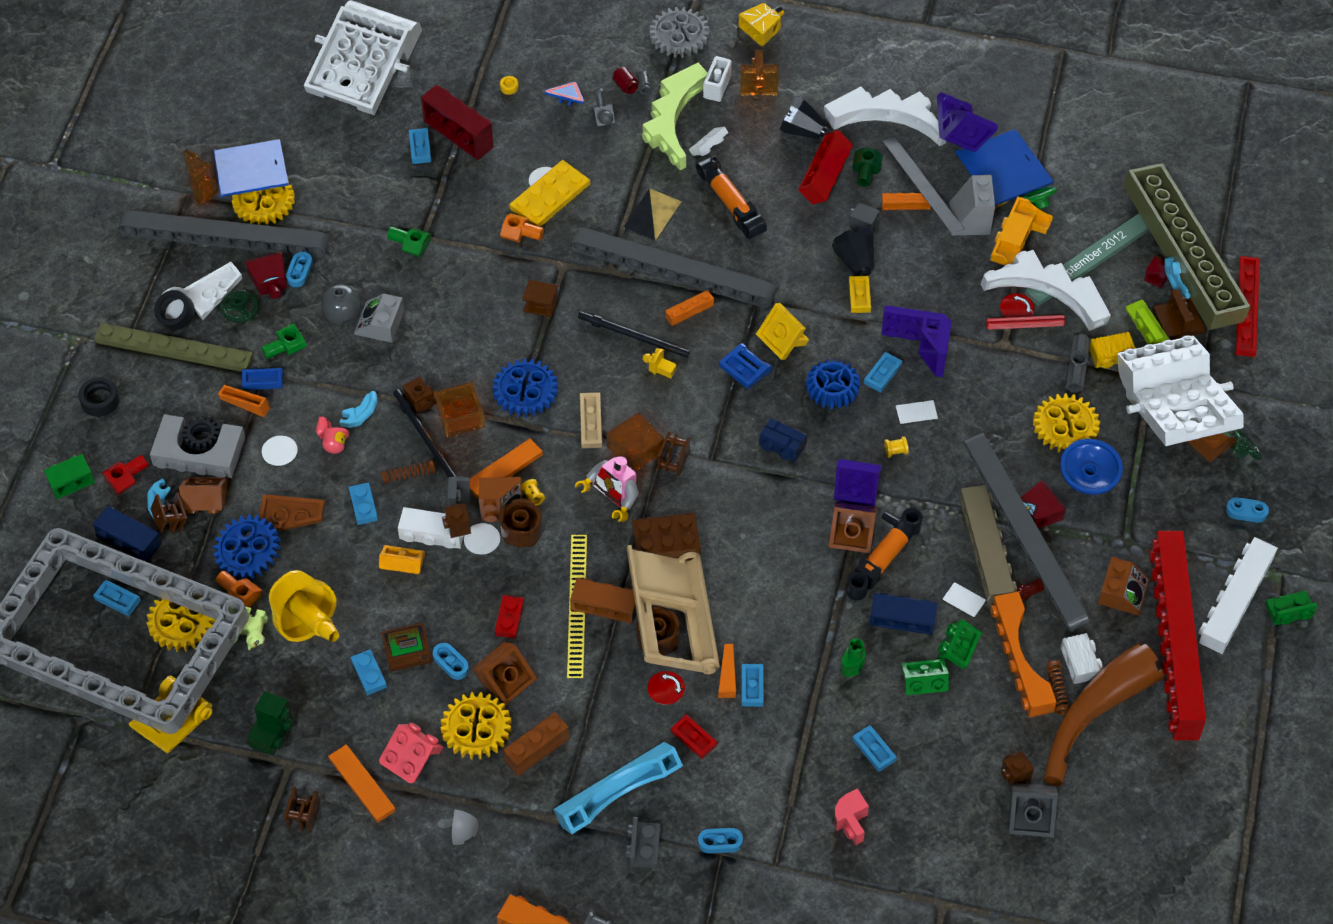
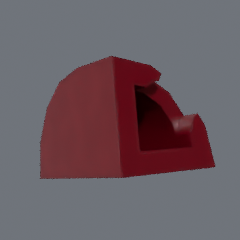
[1144,255,1167,288]

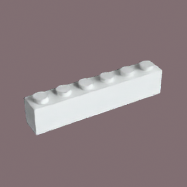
[1198,537,1278,654]

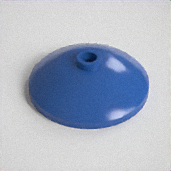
[1060,439,1123,495]

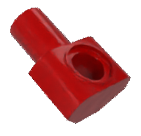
[102,455,148,495]

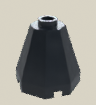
[779,96,828,139]
[832,227,874,276]

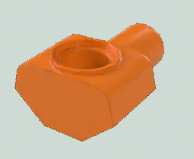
[500,213,544,243]
[215,571,262,607]

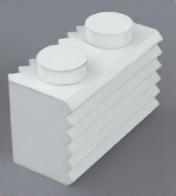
[703,56,732,102]
[1061,633,1103,684]

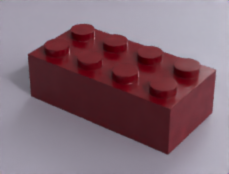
[421,84,494,160]

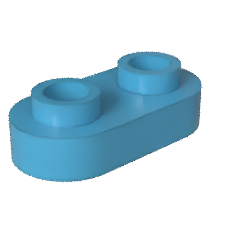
[286,252,313,287]
[1226,497,1269,523]
[433,643,469,680]
[698,828,743,853]

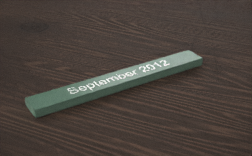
[1025,213,1150,306]

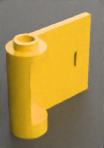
[129,676,212,754]

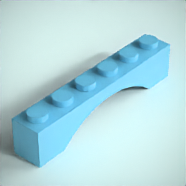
[553,742,683,834]

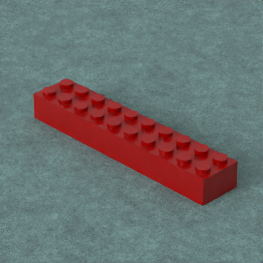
[1149,531,1206,741]

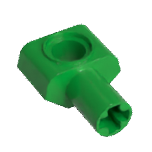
[387,226,431,258]
[261,323,307,359]
[840,638,866,678]

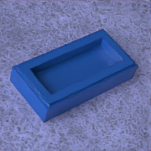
[241,368,283,390]

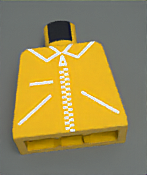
[739,3,784,46]

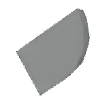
[452,810,479,845]

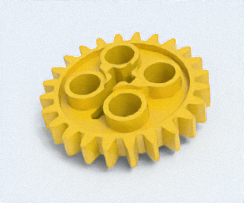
[232,182,295,226]
[1033,393,1100,452]
[147,597,216,652]
[440,692,512,760]

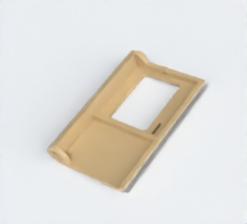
[627,545,720,675]

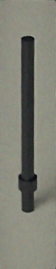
[578,311,690,358]
[393,389,457,478]

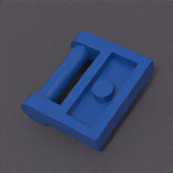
[719,343,773,389]

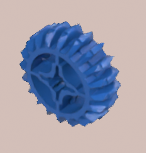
[806,358,861,410]

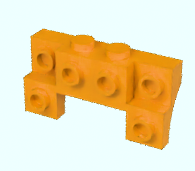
[990,197,1053,265]

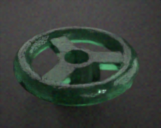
[220,290,259,323]
[1231,429,1262,460]

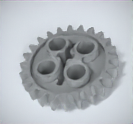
[650,7,709,58]

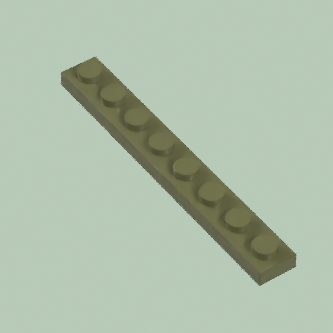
[94,323,253,372]

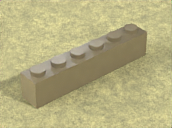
[959,485,1017,606]

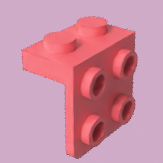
[379,723,443,783]

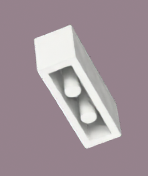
[398,507,464,549]

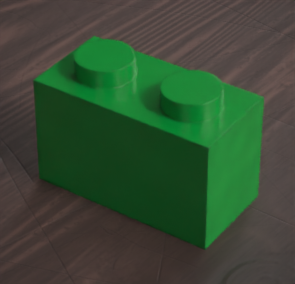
[44,454,95,499]

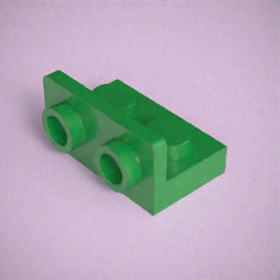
[1265,590,1318,625]
[936,619,982,669]
[901,659,949,695]

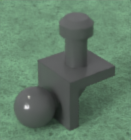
[591,88,616,127]

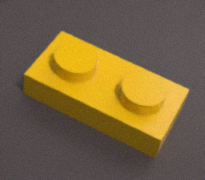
[849,276,871,313]

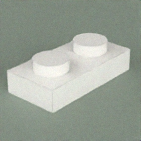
[689,127,728,156]

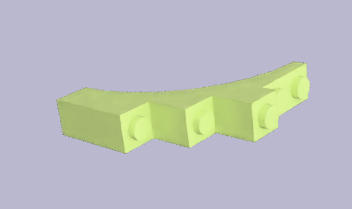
[642,62,708,170]

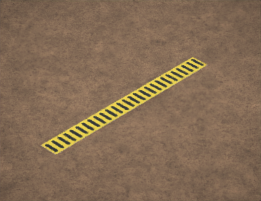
[567,535,587,678]

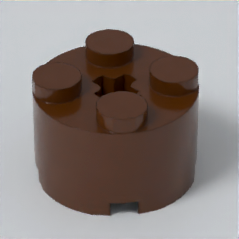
[499,499,542,547]
[636,606,679,656]

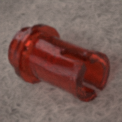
[1017,579,1044,601]

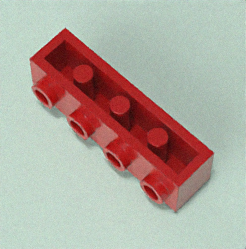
[798,130,853,205]

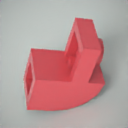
[834,788,869,845]

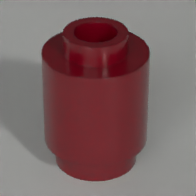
[612,67,639,94]

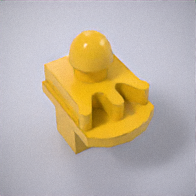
[643,348,677,379]

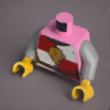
[575,456,639,522]

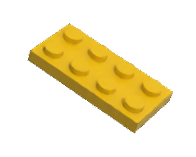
[509,160,590,227]

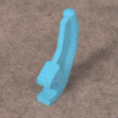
[1165,257,1191,299]
[340,391,378,428]
[147,478,171,524]

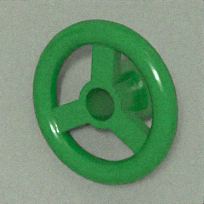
[1021,186,1057,209]

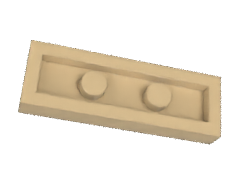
[580,392,602,448]

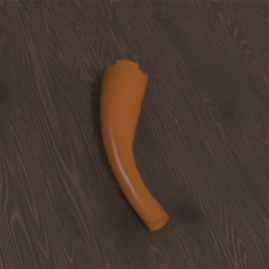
[1044,642,1164,786]

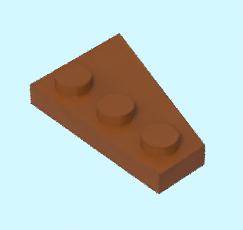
[259,494,326,531]

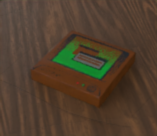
[381,622,432,672]

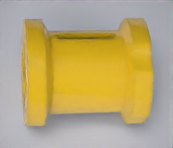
[884,436,908,458]
[522,479,545,506]

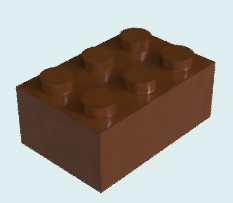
[632,512,701,561]

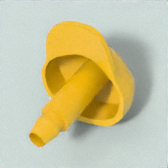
[269,570,339,642]

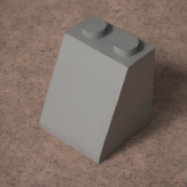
[949,175,995,236]

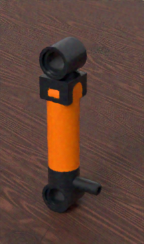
[696,155,767,239]
[846,507,923,601]

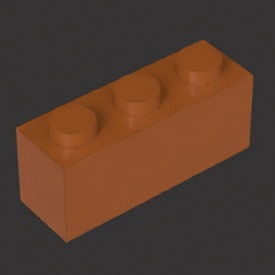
[570,578,636,624]
[503,712,570,776]

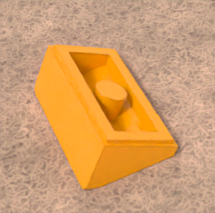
[379,545,425,574]

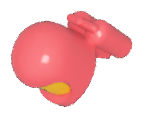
[316,417,349,454]

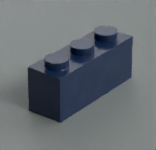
[93,506,162,562]
[869,593,938,635]

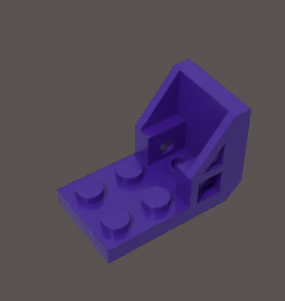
[937,92,998,152]
[881,305,952,377]
[834,459,882,506]

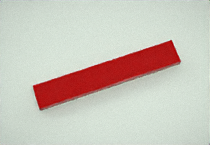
[1235,256,1260,357]

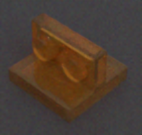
[740,50,779,95]

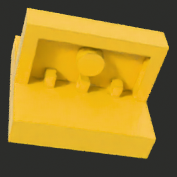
[756,303,809,360]

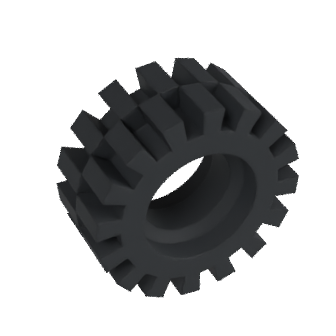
[182,416,220,455]

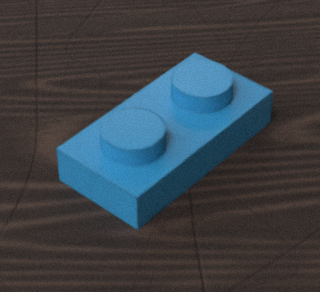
[409,128,431,164]
[864,352,903,393]
[349,482,378,525]
[93,579,141,617]
[350,649,387,695]
[742,664,764,707]
[852,725,897,772]

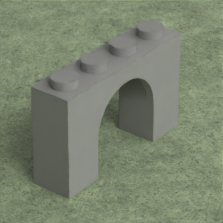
[150,414,245,478]

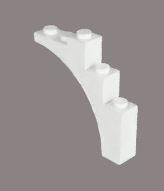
[823,87,946,146]
[981,250,1111,331]

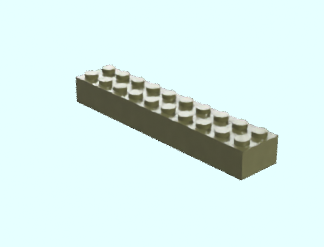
[1123,163,1250,330]

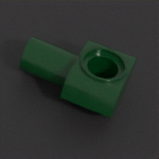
[852,147,883,187]

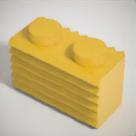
[1089,332,1136,368]

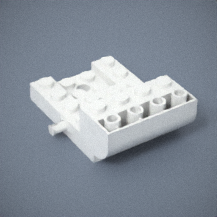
[304,0,422,115]
[1118,336,1243,446]

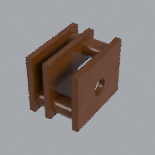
[522,280,558,318]
[657,432,690,476]
[150,492,187,535]
[284,786,320,833]

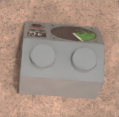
[354,294,405,343]

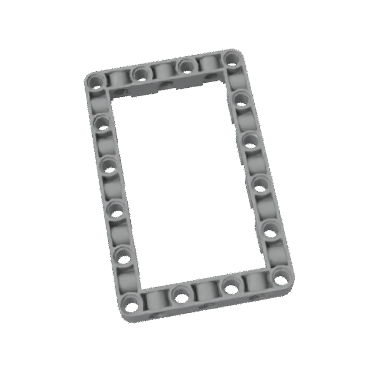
[0,528,249,734]

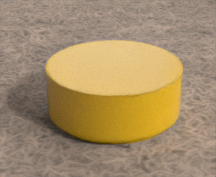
[500,76,519,95]

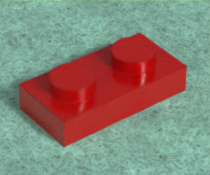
[495,595,524,639]
[671,715,717,759]

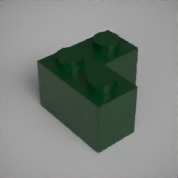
[247,691,294,756]

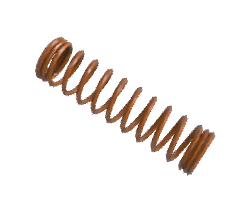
[381,460,435,484]
[1046,660,1069,715]

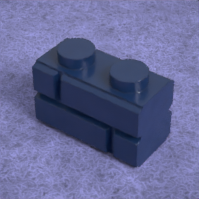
[759,418,807,462]

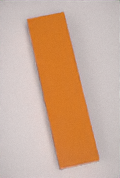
[470,438,543,499]
[328,744,396,823]

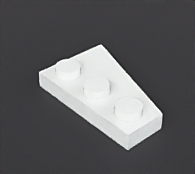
[184,262,242,320]

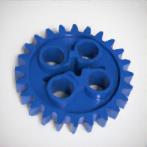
[492,358,558,418]
[213,514,281,580]

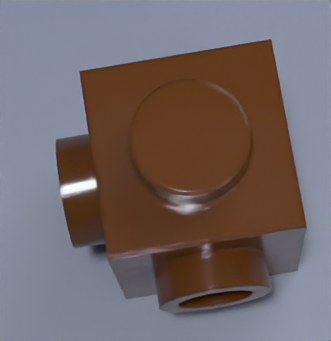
[403,376,435,414]
[442,503,471,538]
[1001,751,1034,787]

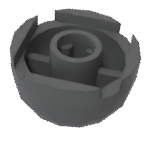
[321,284,361,324]

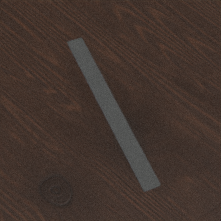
[883,137,964,233]

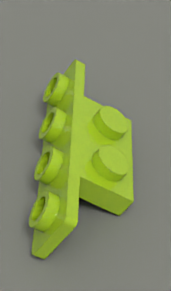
[1126,300,1170,345]

